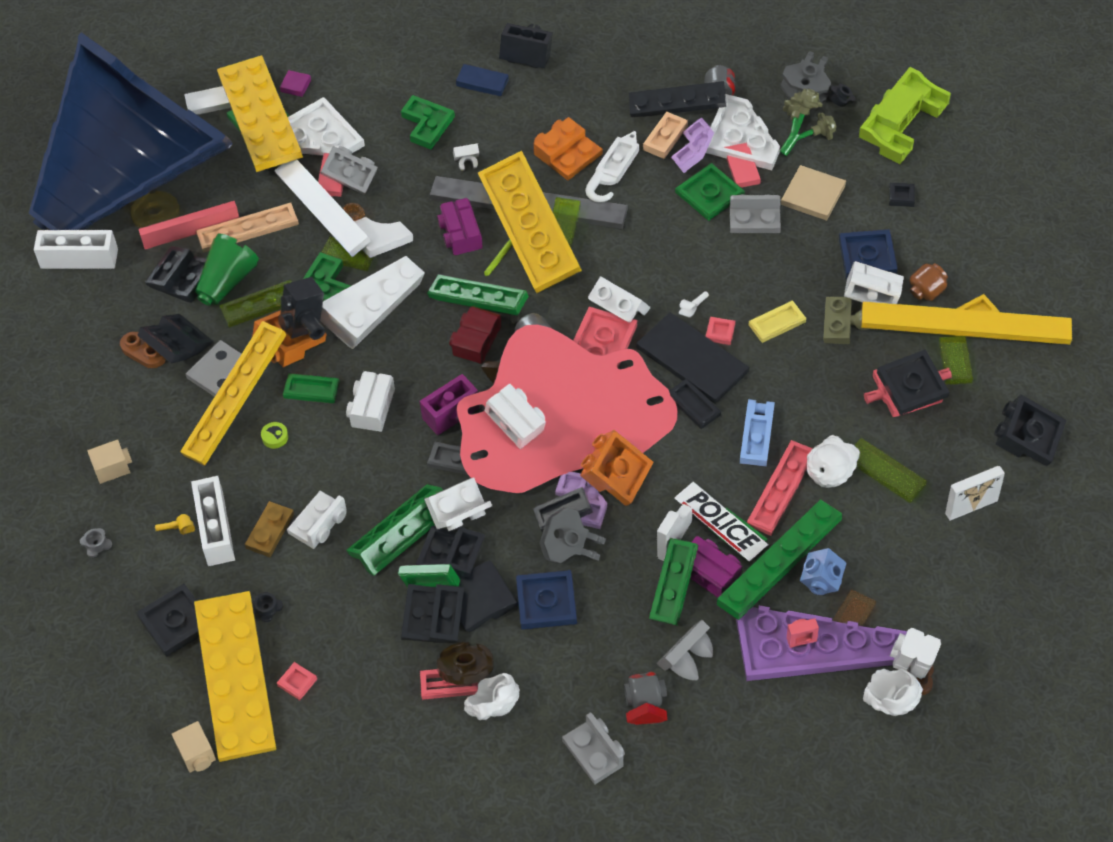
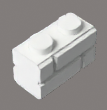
[844,261,904,304]
[346,371,395,432]
[484,384,546,449]
[890,628,941,679]

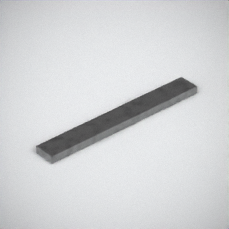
[430,176,628,229]

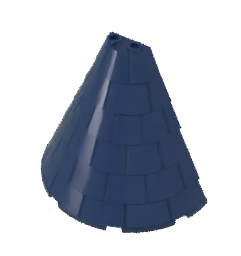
[29,32,232,230]

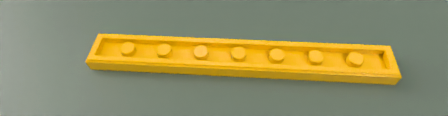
[861,301,1072,345]

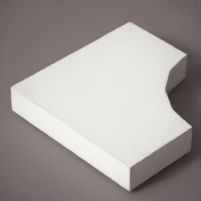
[354,217,413,258]
[657,504,692,561]

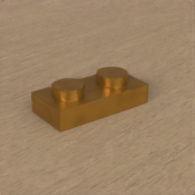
[245,501,294,557]

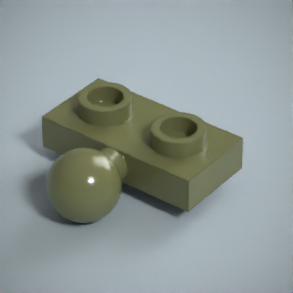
[823,297,870,344]

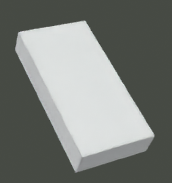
[184,86,231,115]

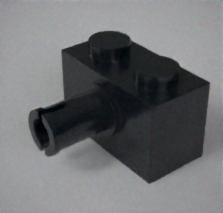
[499,23,553,69]
[278,277,325,340]

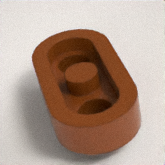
[120,332,166,368]

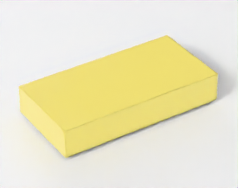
[749,300,806,343]

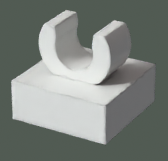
[453,143,479,171]

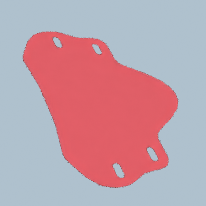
[457,325,677,493]

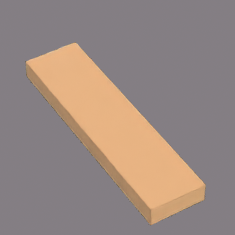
[196,203,299,253]

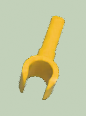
[155,514,195,535]

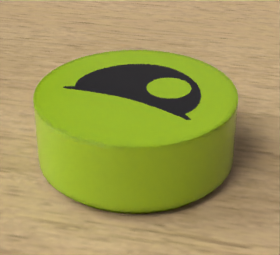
[261,422,288,449]

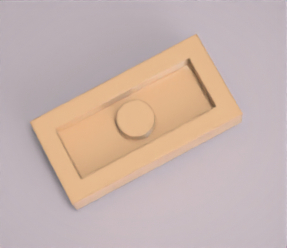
[643,112,688,159]

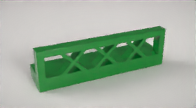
[346,484,443,576]

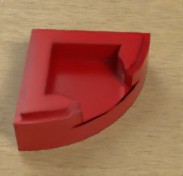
[626,703,668,725]

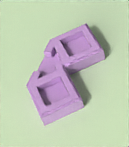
[671,118,714,173]
[555,472,607,529]

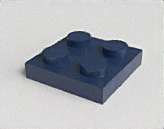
[839,229,898,279]
[516,570,577,630]

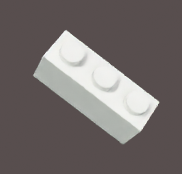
[34,230,118,269]
[191,476,235,566]

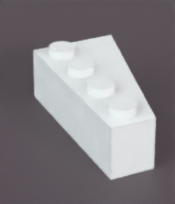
[320,256,425,349]

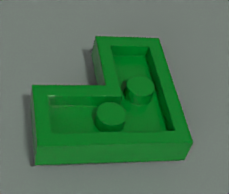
[401,95,455,150]
[303,252,351,301]

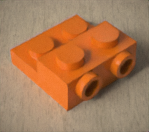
[534,117,603,180]
[252,310,327,367]
[580,430,654,505]

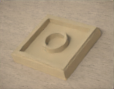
[781,165,846,220]

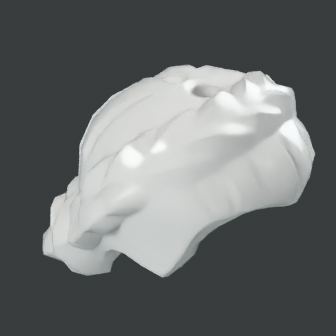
[807,435,860,488]
[863,668,923,716]
[464,673,520,720]

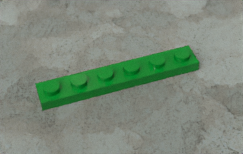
[717,499,842,620]

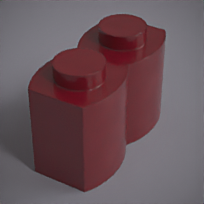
[449,306,501,364]

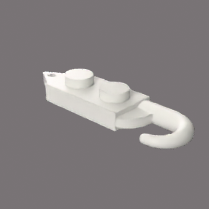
[585,131,639,202]

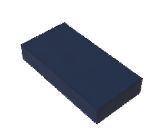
[456,64,509,96]

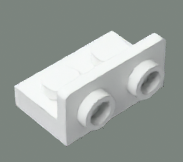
[588,276,650,323]
[424,477,492,531]
[287,491,347,549]

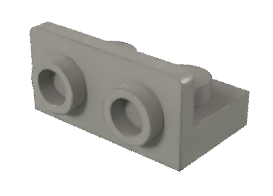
[320,146,378,195]
[730,195,781,233]
[562,712,625,785]

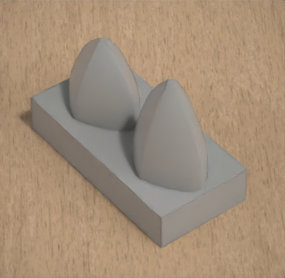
[657,620,713,680]

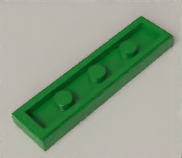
[427,274,529,315]

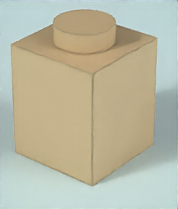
[87,440,132,484]
[172,721,216,773]

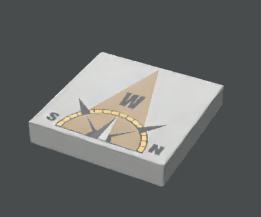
[945,466,1005,520]

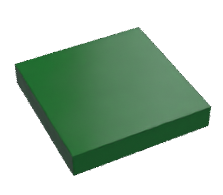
[675,163,745,221]

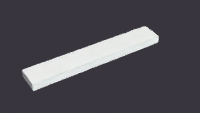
[274,159,371,257]

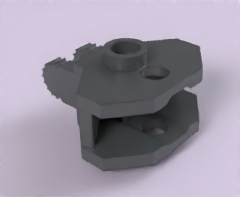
[780,51,831,104]
[539,507,606,563]

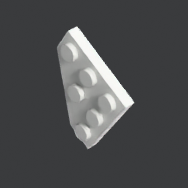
[706,94,780,170]
[288,97,365,155]

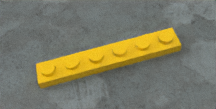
[180,321,286,466]

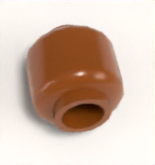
[909,263,948,301]

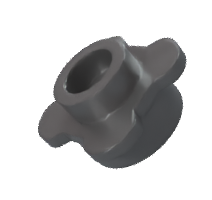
[80,528,112,558]

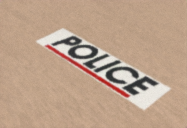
[675,482,768,561]

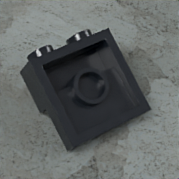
[994,394,1067,466]

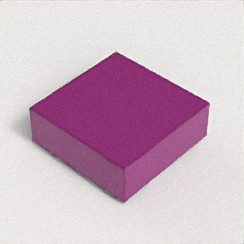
[280,70,311,97]

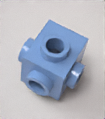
[800,548,846,595]

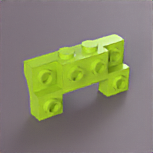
[859,67,951,164]

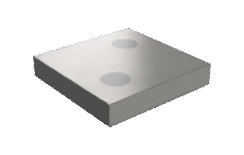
[186,340,241,397]

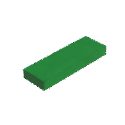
[649,538,699,626]

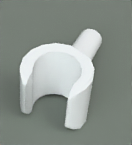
[679,291,709,317]

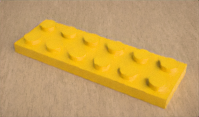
[217,55,303,172]
[478,151,582,293]
[194,591,276,762]

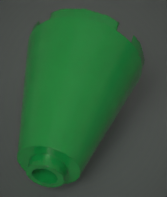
[195,233,259,306]

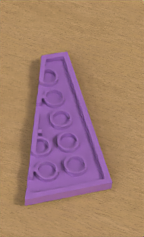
[736,605,907,681]

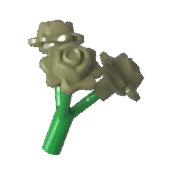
[779,88,837,157]

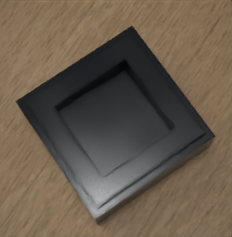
[889,182,915,207]

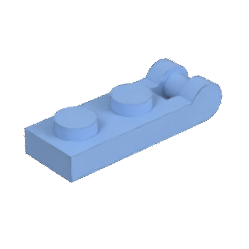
[740,399,775,467]

